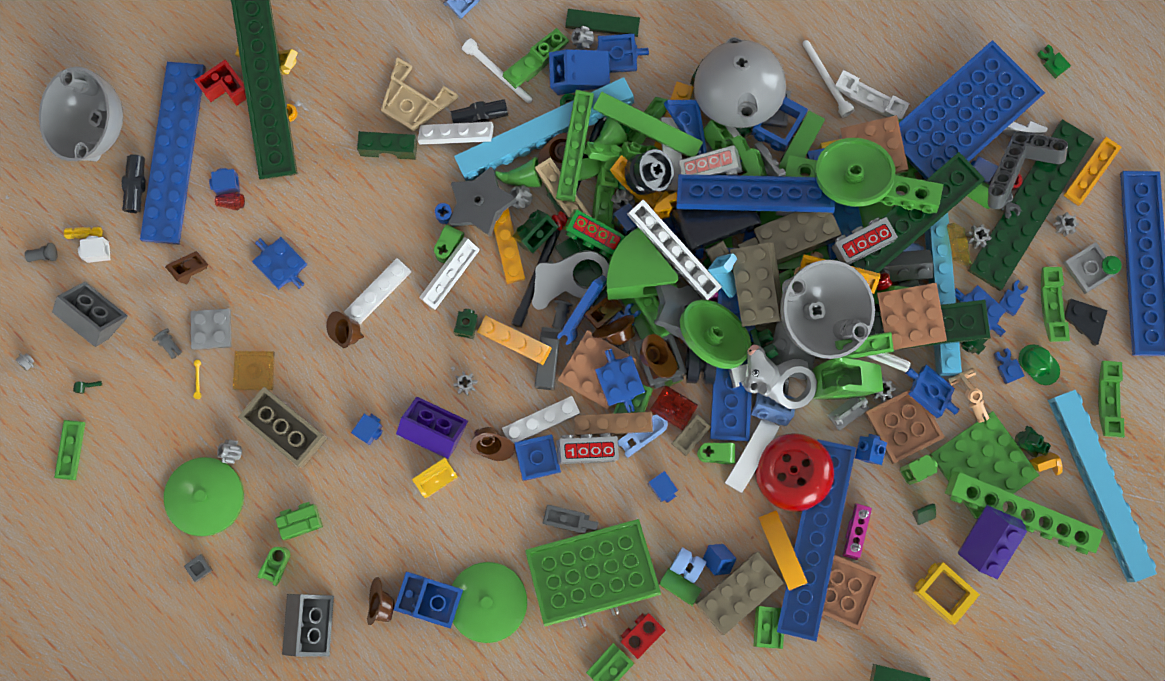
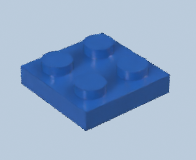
[514,434,561,481]

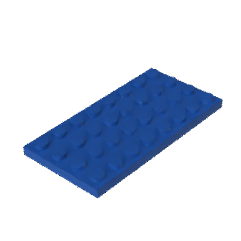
[899,40,1045,180]

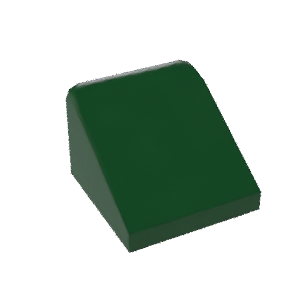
[912,503,936,525]

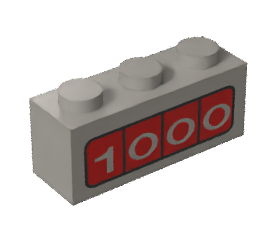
[679,145,742,176]
[832,217,898,265]
[556,433,619,464]

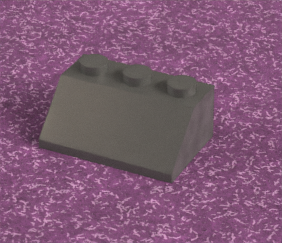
[52,282,128,347]
[771,321,815,380]
[282,594,334,657]

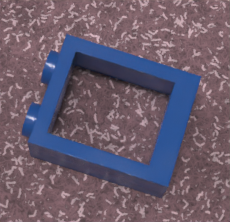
[751,97,808,152]

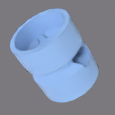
[670,547,706,583]

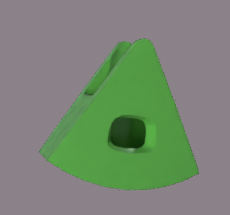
[607,227,678,300]
[812,357,883,400]

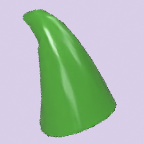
[584,117,628,155]
[495,157,542,187]

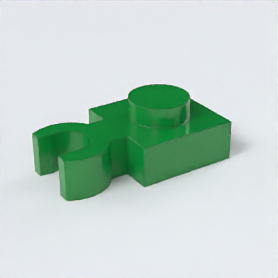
[1037,44,1071,79]

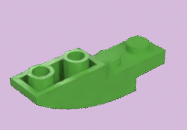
[502,28,569,89]
[732,135,767,176]
[585,141,658,169]

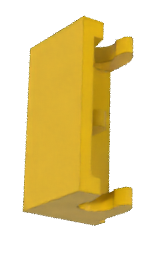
[412,458,458,499]

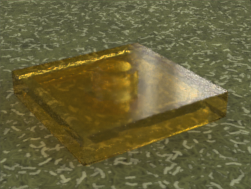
[947,223,972,266]
[233,351,275,390]

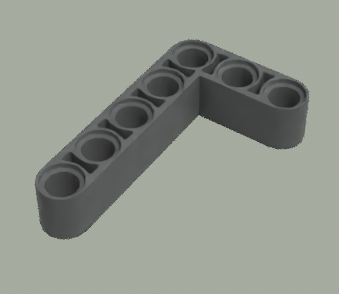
[988,131,1068,209]

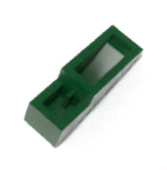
[870,664,931,681]

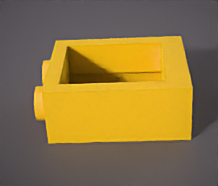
[913,562,980,625]

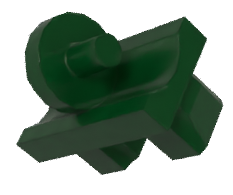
[750,328,779,360]
[1014,426,1051,458]

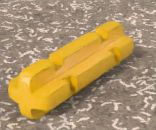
[64,227,103,239]

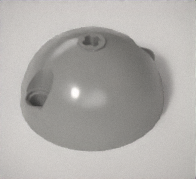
[694,37,786,128]
[39,67,123,162]
[780,260,875,359]

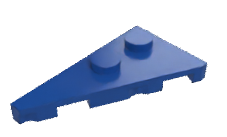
[664,100,707,156]

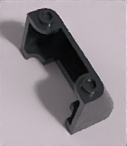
[670,205,762,254]

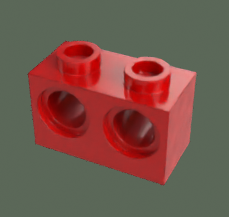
[620,613,666,659]

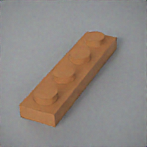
[575,412,653,436]

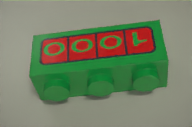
[563,209,626,258]

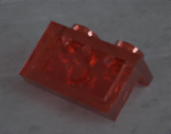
[650,385,698,431]

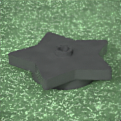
[449,167,517,236]
[654,284,700,349]

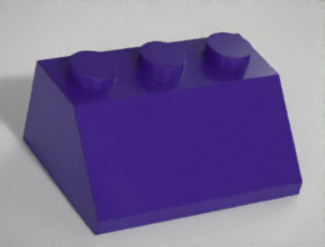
[396,397,468,459]
[958,505,1027,579]

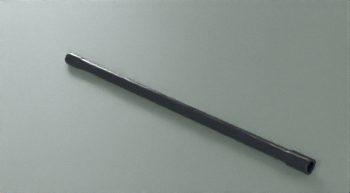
[511,117,607,328]

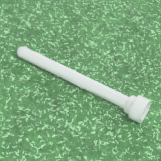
[462,38,532,103]
[803,40,855,118]

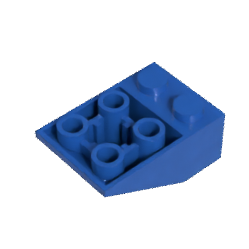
[549,49,610,95]

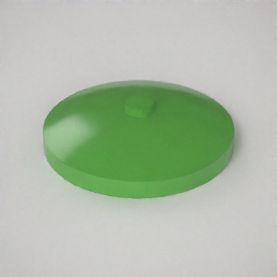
[815,138,895,207]
[680,300,751,369]
[164,457,244,536]
[452,562,527,643]

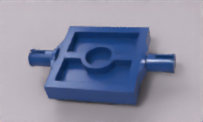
[597,34,649,73]
[252,237,307,290]
[955,285,1007,337]
[595,349,645,413]
[905,364,960,418]

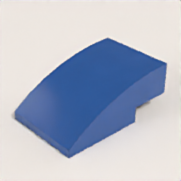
[394,571,463,629]

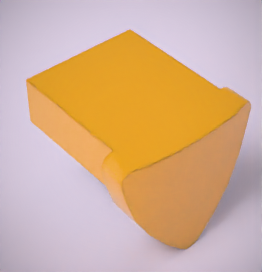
[1029,452,1063,476]

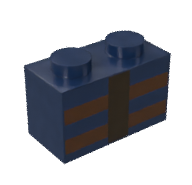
[611,203,638,236]

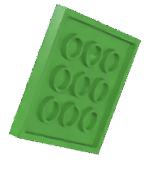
[929,411,1040,519]

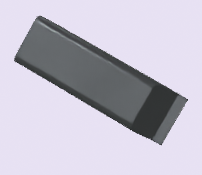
[535,327,561,391]

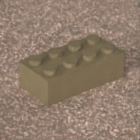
[754,212,841,265]
[730,243,782,327]
[238,387,327,468]
[696,552,784,635]

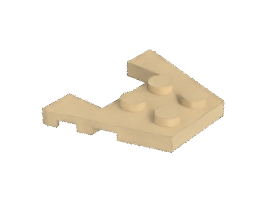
[381,58,458,132]

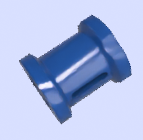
[435,203,452,224]

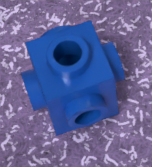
[855,434,887,465]

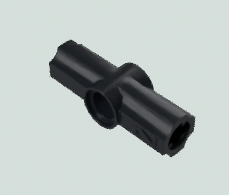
[450,99,508,124]
[121,154,146,214]

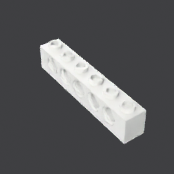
[627,200,722,300]

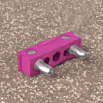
[843,503,872,560]

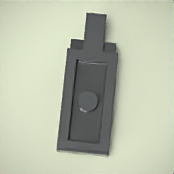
[542,505,598,533]

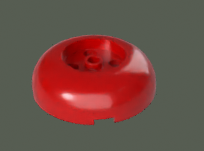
[755,433,834,511]

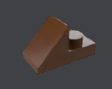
[165,251,208,285]
[584,296,624,329]

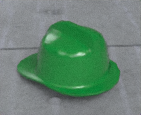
[1018,344,1060,386]

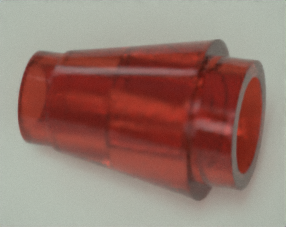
[215,192,245,211]

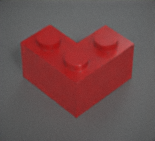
[194,59,246,106]

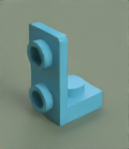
[708,253,737,298]

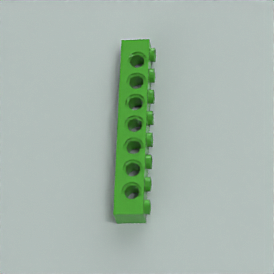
[785,155,944,213]
[945,472,1104,555]

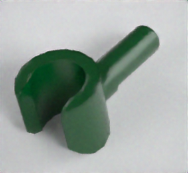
[73,381,102,394]

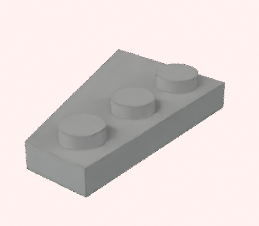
[754,142,786,177]

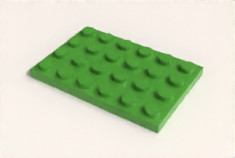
[525,519,661,627]

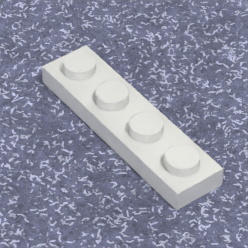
[418,122,494,145]
[419,237,480,310]
[344,258,411,324]
[502,396,580,443]

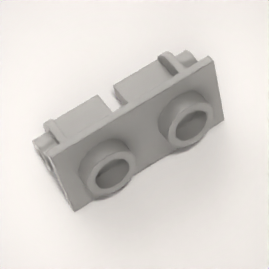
[827,397,870,431]

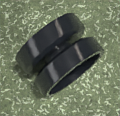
[625,149,674,195]
[685,347,717,385]

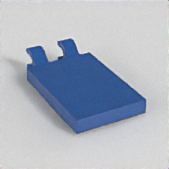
[557,275,607,345]

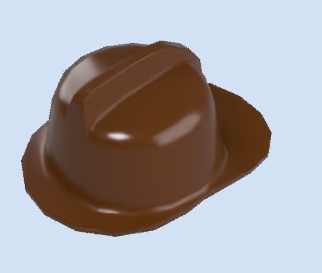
[538,133,567,172]
[326,311,364,348]
[592,315,635,345]
[639,334,677,378]
[470,427,515,461]
[367,577,394,625]

